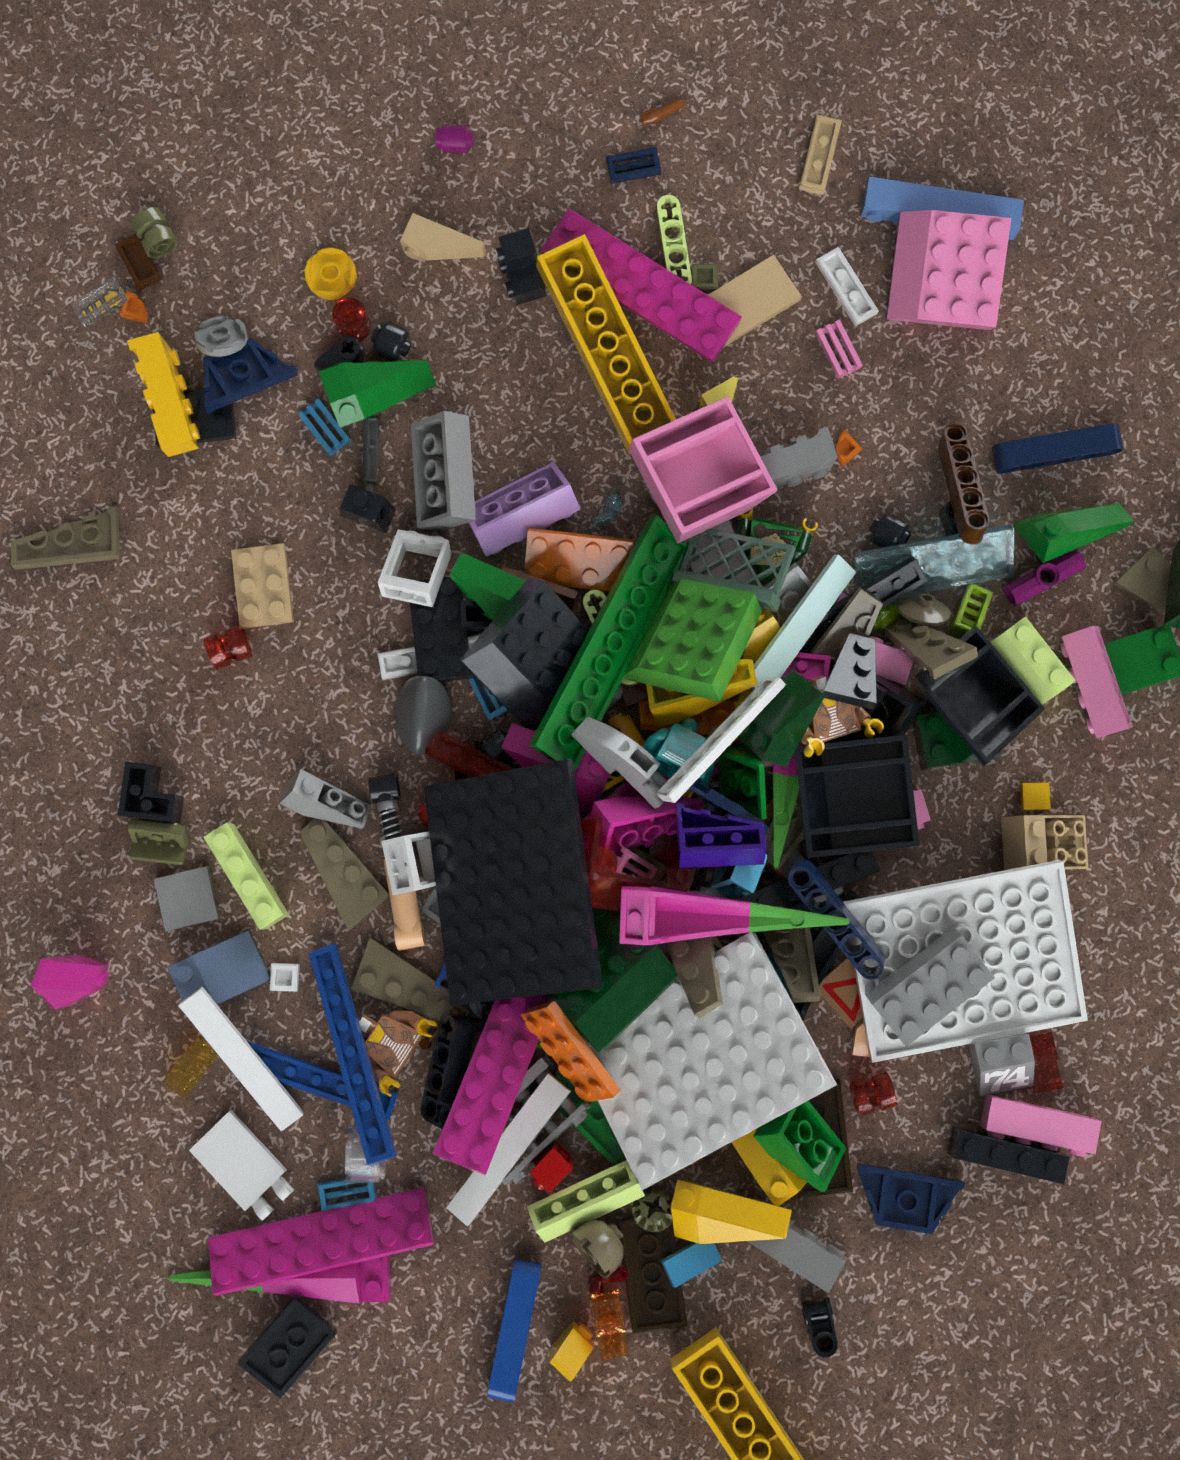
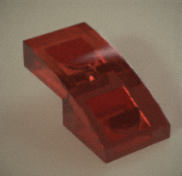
[1030,1032,1064,1094]

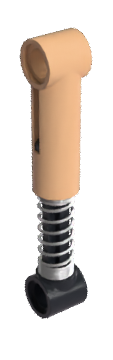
[368,773,426,951]

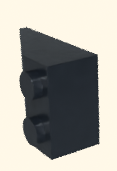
[864,674,925,738]

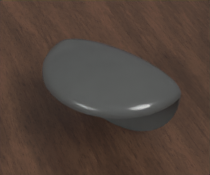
[395,676,452,755]

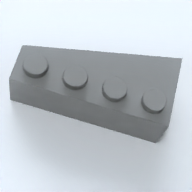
[760,427,838,490]
[747,1198,848,1293]

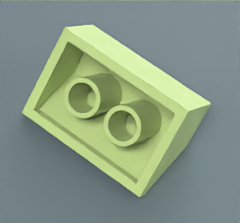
[990,617,1076,705]

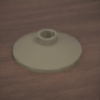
[897,593,951,626]

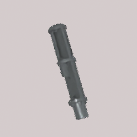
[362,416,379,493]

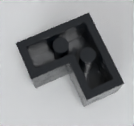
[496,228,546,305]
[117,761,184,823]

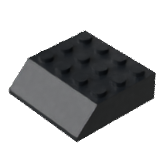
[460,579,589,731]
[912,625,1045,766]
[795,734,920,858]

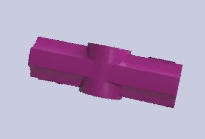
[1004,549,1086,607]

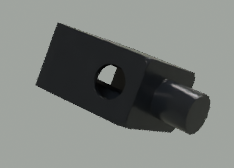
[340,484,396,533]

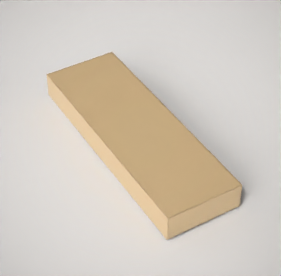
[799,114,842,195]

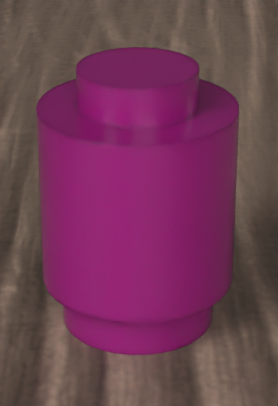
[435,125,474,153]

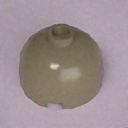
[570,1220,624,1279]

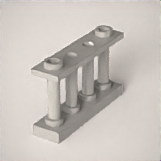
[502,1057,591,1186]

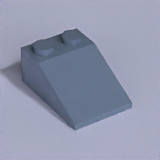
[167,930,270,1005]

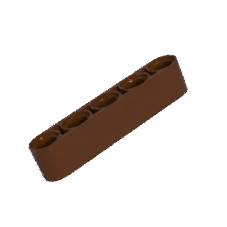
[938,423,989,545]

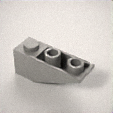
[279,769,371,828]

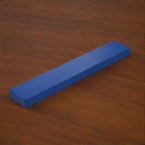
[246,1040,399,1120]

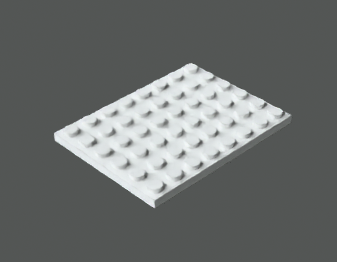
[843,860,1088,1063]
[585,932,837,1190]

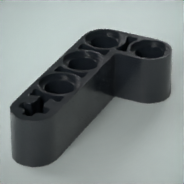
[420,1015,476,1129]

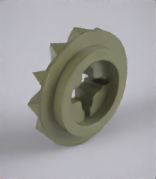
[632,1186,673,1232]

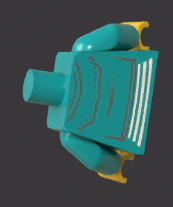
[642,718,713,798]

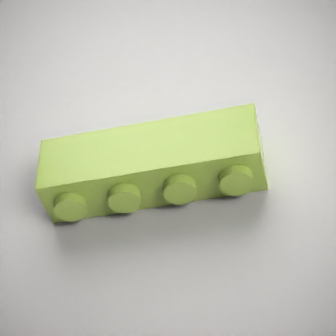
[204,823,289,930]
[527,1160,645,1243]

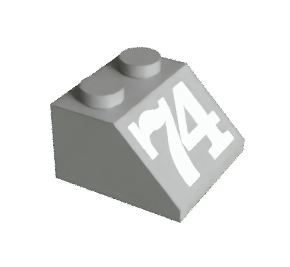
[968,1033,1035,1096]

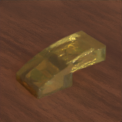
[163,1035,219,1099]

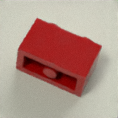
[530,1140,574,1193]

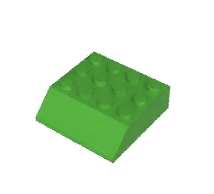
[623,578,762,702]

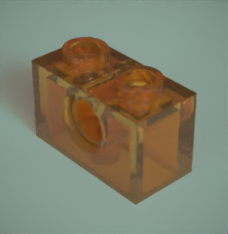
[591,1289,629,1360]

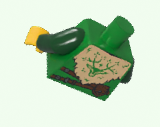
[737,508,818,583]

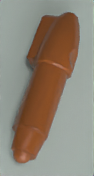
[640,98,686,125]

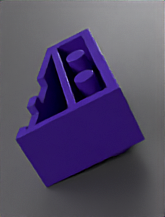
[675,803,767,868]

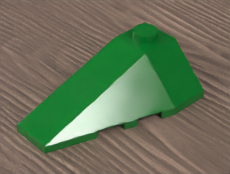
[319,359,436,428]
[1013,503,1134,563]
[449,553,526,621]

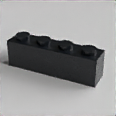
[947,1126,1069,1184]

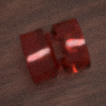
[332,297,371,342]
[204,625,253,670]
[849,1072,897,1117]

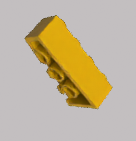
[127,332,200,457]

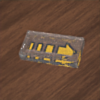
[72,276,129,328]

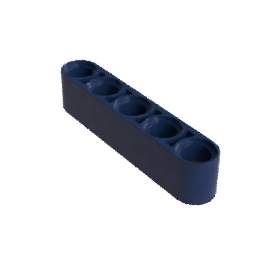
[992,423,1124,474]
[788,859,885,980]

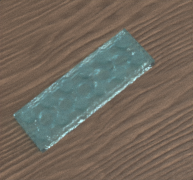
[853,524,1014,597]

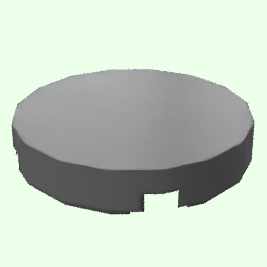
[194,316,248,357]

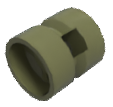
[131,207,178,258]

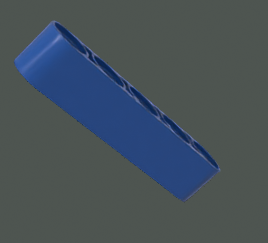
[487,1258,542,1403]

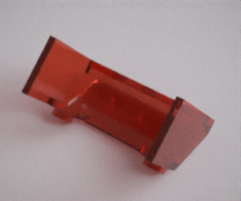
[581,817,695,912]

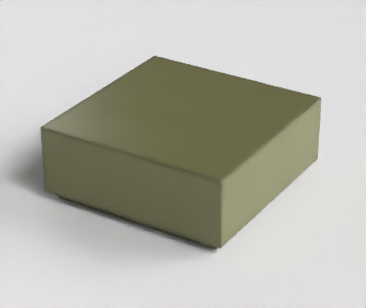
[691,264,718,292]

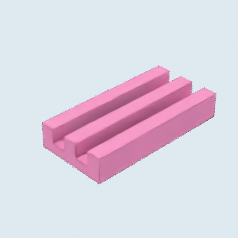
[815,319,862,378]
[608,846,658,887]

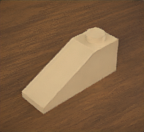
[400,213,486,260]

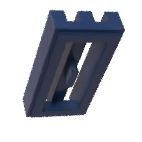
[606,147,661,184]

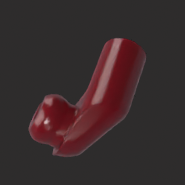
[587,1267,628,1294]

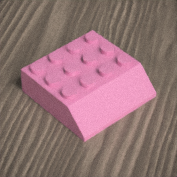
[886,210,1011,330]
[629,397,777,544]

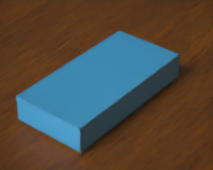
[661,1242,722,1288]

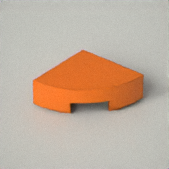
[120,290,148,324]
[835,430,863,467]

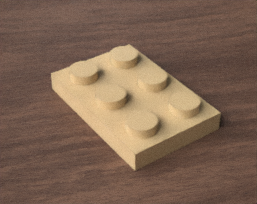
[231,543,294,629]

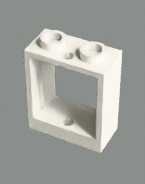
[378,529,452,607]
[381,831,436,895]

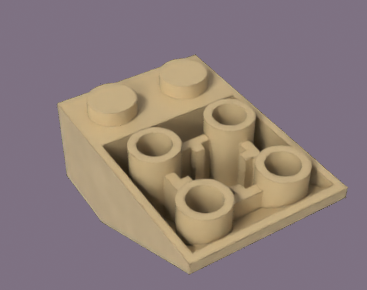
[1001,815,1088,870]

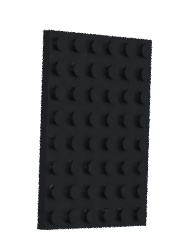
[424,759,603,1006]

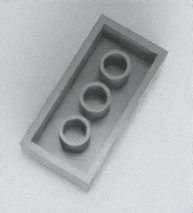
[411,411,476,531]
[865,927,995,1047]

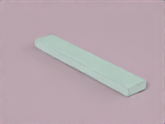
[751,555,856,690]

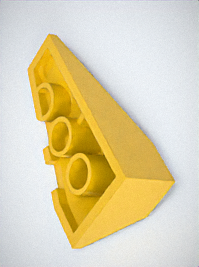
[646,659,758,727]
[731,1129,807,1206]
[671,1179,792,1244]

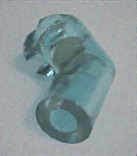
[591,492,623,529]

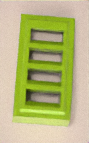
[947,582,993,638]

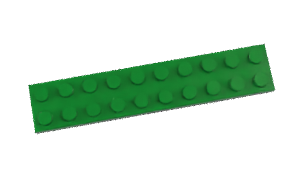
[529,515,689,772]

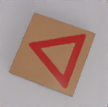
[819,957,863,1029]

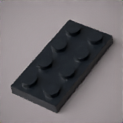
[410,577,473,683]

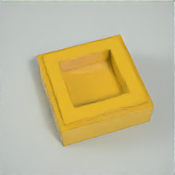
[1020,782,1051,810]

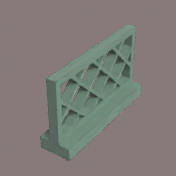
[672,529,795,612]

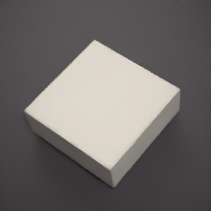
[270,963,300,992]

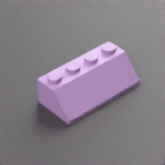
[468,462,581,557]

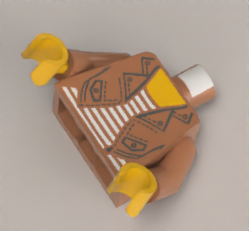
[801,676,884,757]
[359,1010,437,1097]

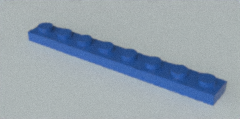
[309,943,397,1166]

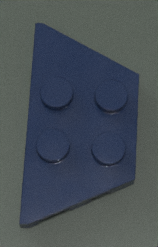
[203,338,298,414]
[689,780,769,835]
[857,1163,965,1234]

